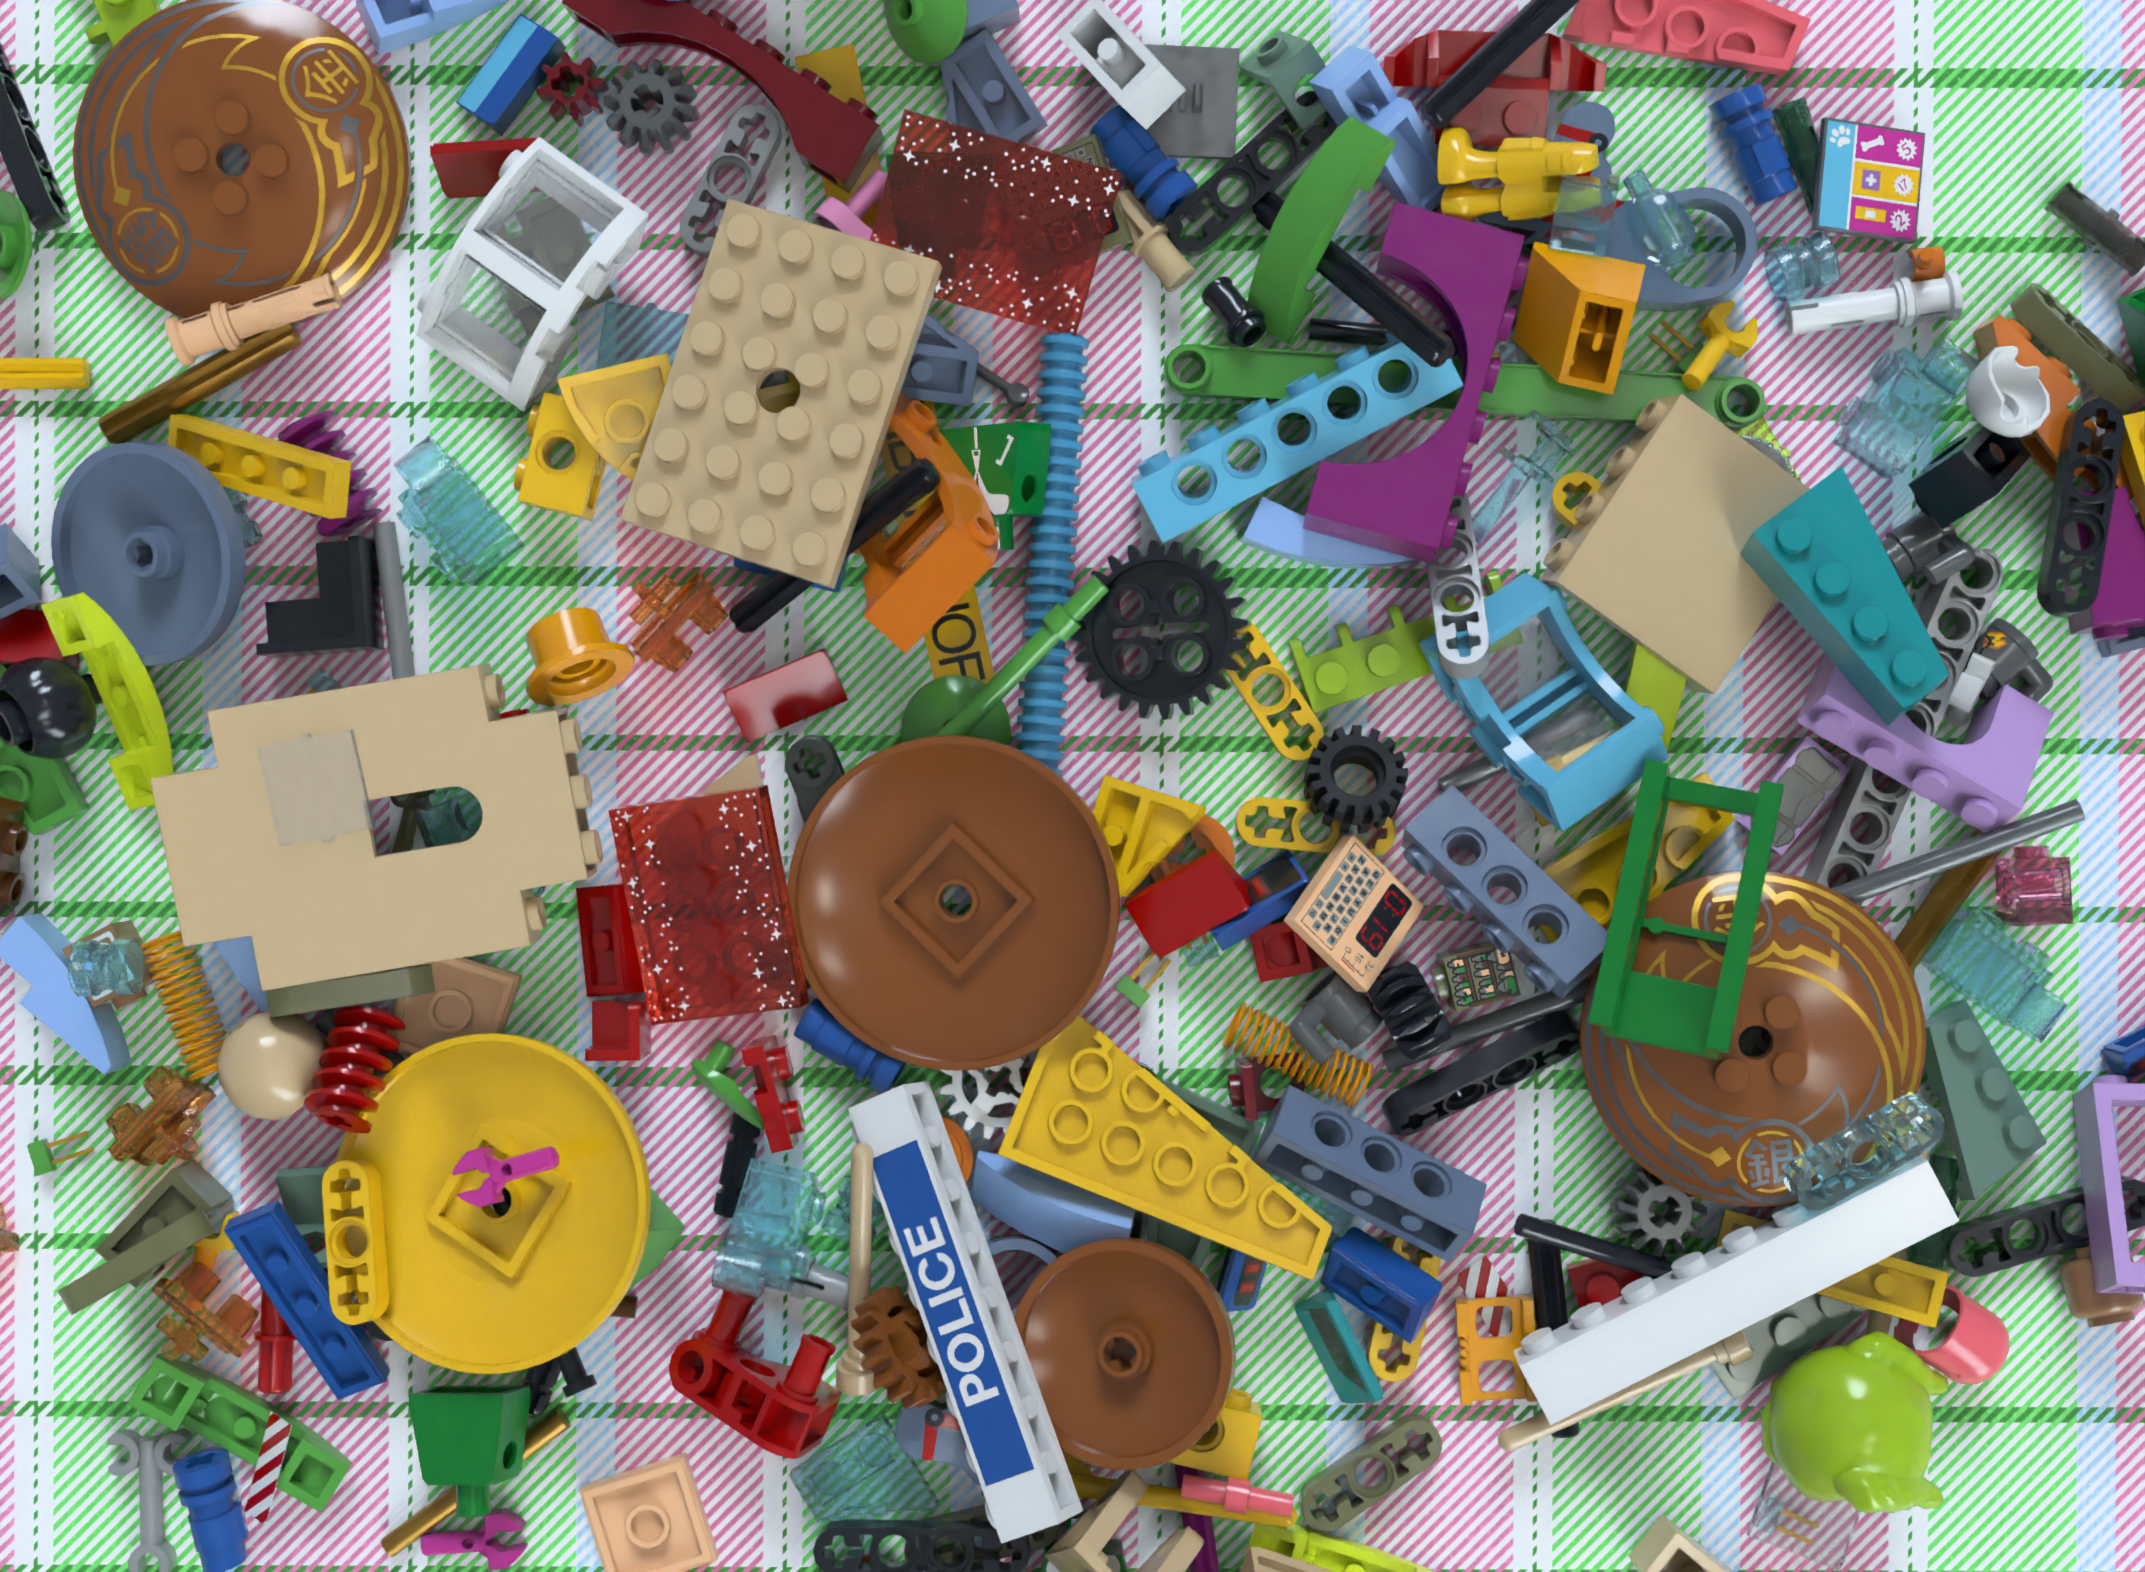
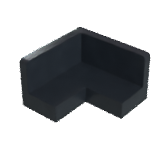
[256,535,385,658]

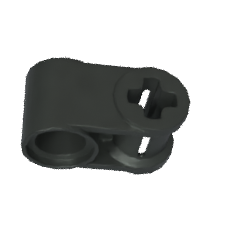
[784,735,845,824]

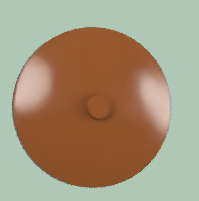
[1014,1237,1236,1470]

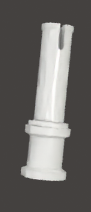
[1785,271,1963,336]

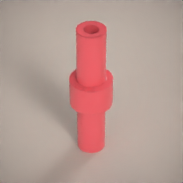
[1180,1474,1294,1517]

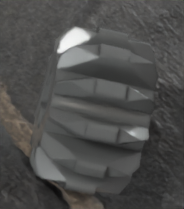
[603,59,699,157]
[1610,1164,1708,1256]

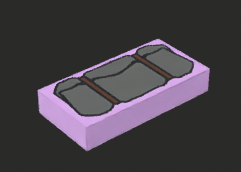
[1734,736,1850,856]

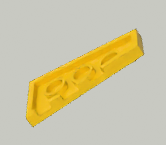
[1538,772,1735,944]

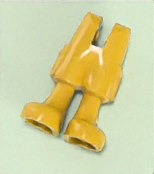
[1437,127,1602,222]

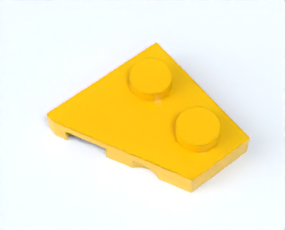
[1092,775,1207,897]

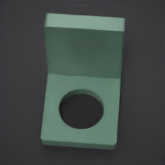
[1239,31,1326,129]
[276,1167,329,1268]

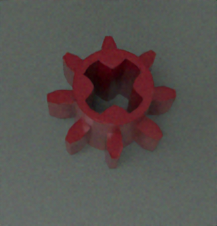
[536,52,609,127]

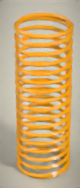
[139,931,227,1081]
[1222,1002,1373,1108]

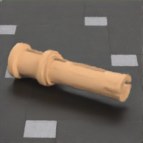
[165,273,342,366]

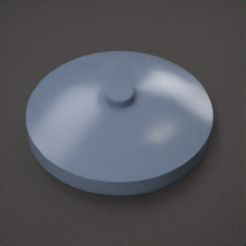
[51,441,246,666]

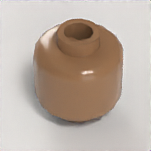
[2060,1246,2144,1328]

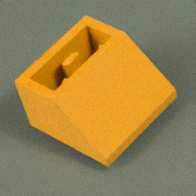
[1512,241,1646,395]

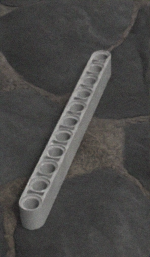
[1738,547,2004,1057]

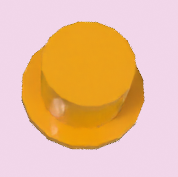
[526,607,635,706]

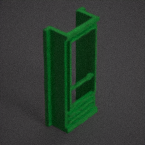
[1588,759,1784,1060]

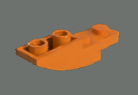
[1974,314,2134,500]

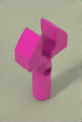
[452,1146,560,1207]
[420,1508,528,1570]

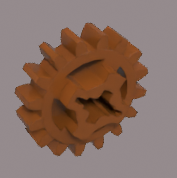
[851,1285,946,1409]

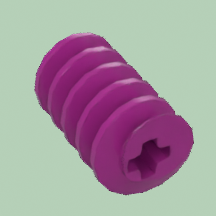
[277,410,382,537]

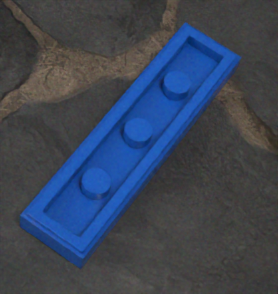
[223,1200,390,1400]

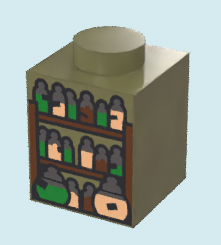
[1431,941,1521,1012]

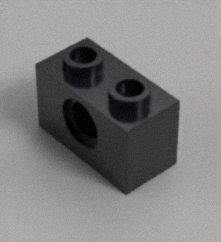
[1908,423,2031,529]

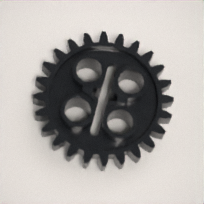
[1071,540,1251,720]

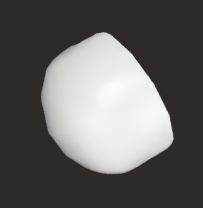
[1966,346,2050,438]

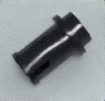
[1201,276,1266,347]

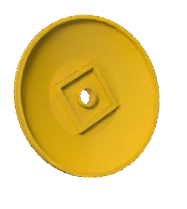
[336,1033,651,1374]

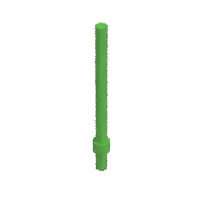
[935,575,1109,736]

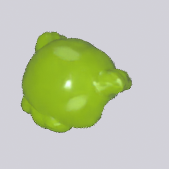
[1761,1331,1949,1513]

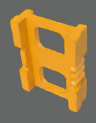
[1455,1294,1537,1405]

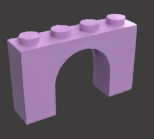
[1796,651,2053,832]

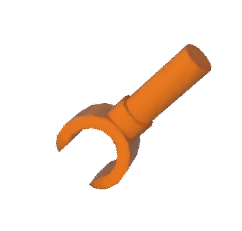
[1908,246,1946,282]

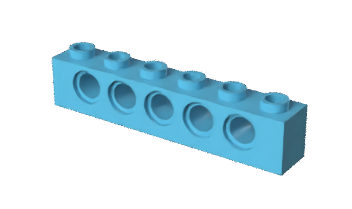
[1131,331,1464,543]

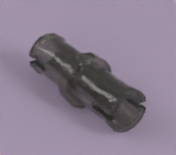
[2044,180,2145,277]

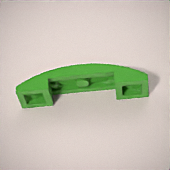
[1247,116,1397,344]
[127,1353,352,1513]

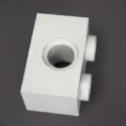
[1056,0,1186,130]

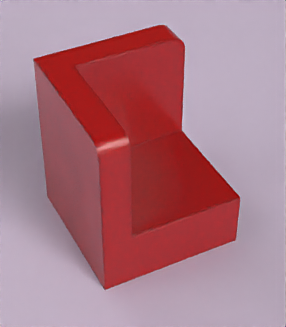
[585,999,651,1061]

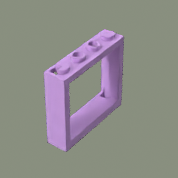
[2073,1075,2145,1294]

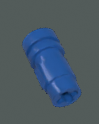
[1708,82,1797,207]
[1089,105,1198,222]
[794,998,907,1094]
[172,1448,249,1572]

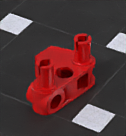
[669,1284,842,1459]

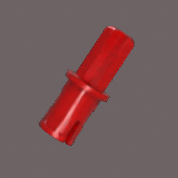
[254,1285,297,1394]

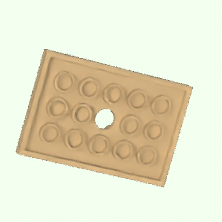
[620,199,942,589]

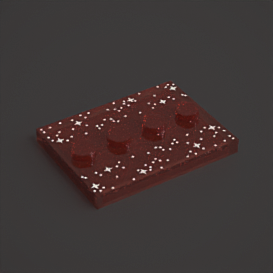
[869,109,1123,336]
[608,785,809,1025]

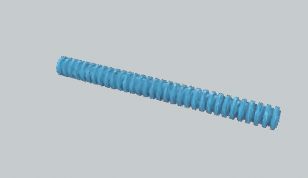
[1016,332,1089,777]

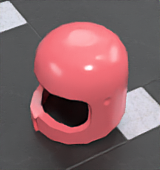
[1894,1285,2010,1384]

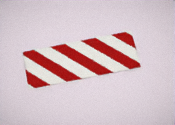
[1454,1255,1536,1363]
[245,1411,292,1526]

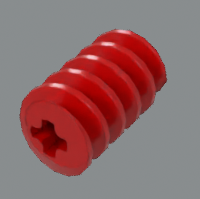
[304,1006,406,1134]

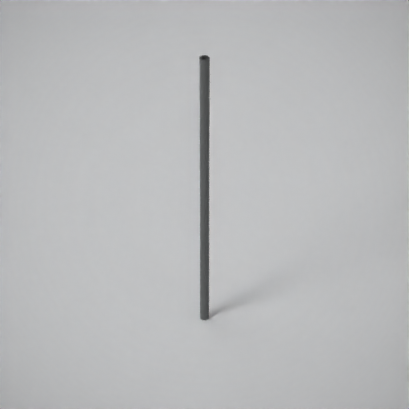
[1382,799,2085,1073]

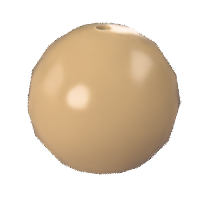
[217,1012,329,1121]

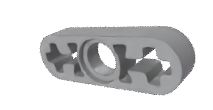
[680,104,782,257]

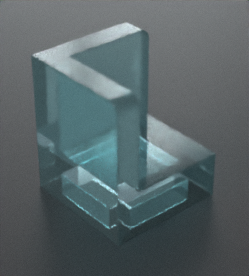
[1548,174,1620,257]

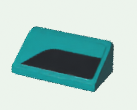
[1294,1288,1384,1404]

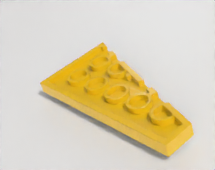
[997,1015,1333,1280]

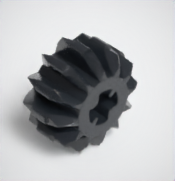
[1368,961,1452,1060]

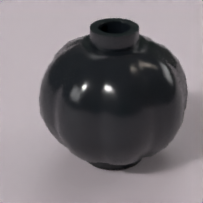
[0,657,102,759]

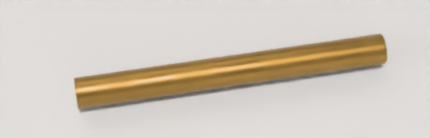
[381,1409,571,1557]

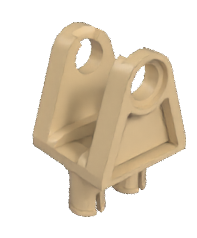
[1044,1470,1204,1572]

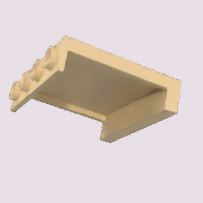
[1539,393,1810,694]

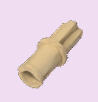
[1118,190,1195,292]

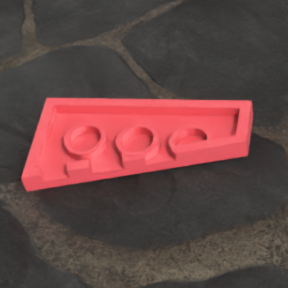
[1561,0,1811,76]

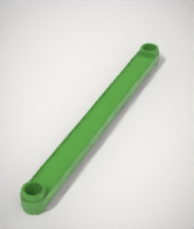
[1163,344,1765,430]

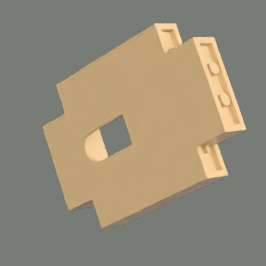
[150,663,603,991]

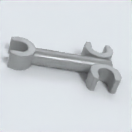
[108,1428,192,1572]

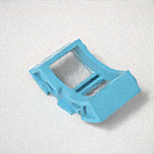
[1419,572,1669,832]

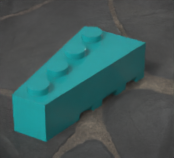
[1740,466,1950,726]

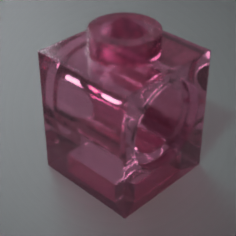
[1995,845,2073,926]

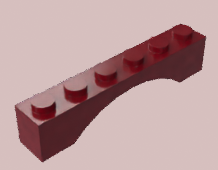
[561,0,884,193]

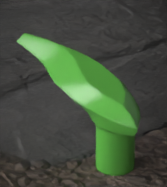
[691,1038,764,1130]

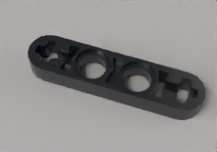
[0,42,70,233]
[1167,91,1338,257]
[2037,400,2125,618]
[1382,1010,1580,1136]
[1940,1175,2145,1277]
[813,1519,1031,1572]

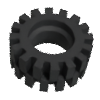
[1303,725,1408,834]

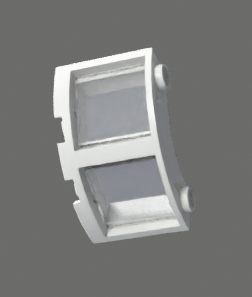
[416,137,649,412]

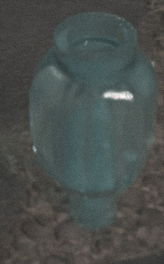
[1623,170,1696,272]

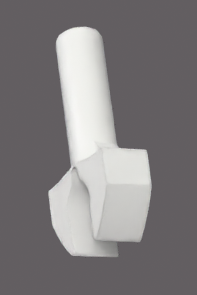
[1946,652,1996,727]

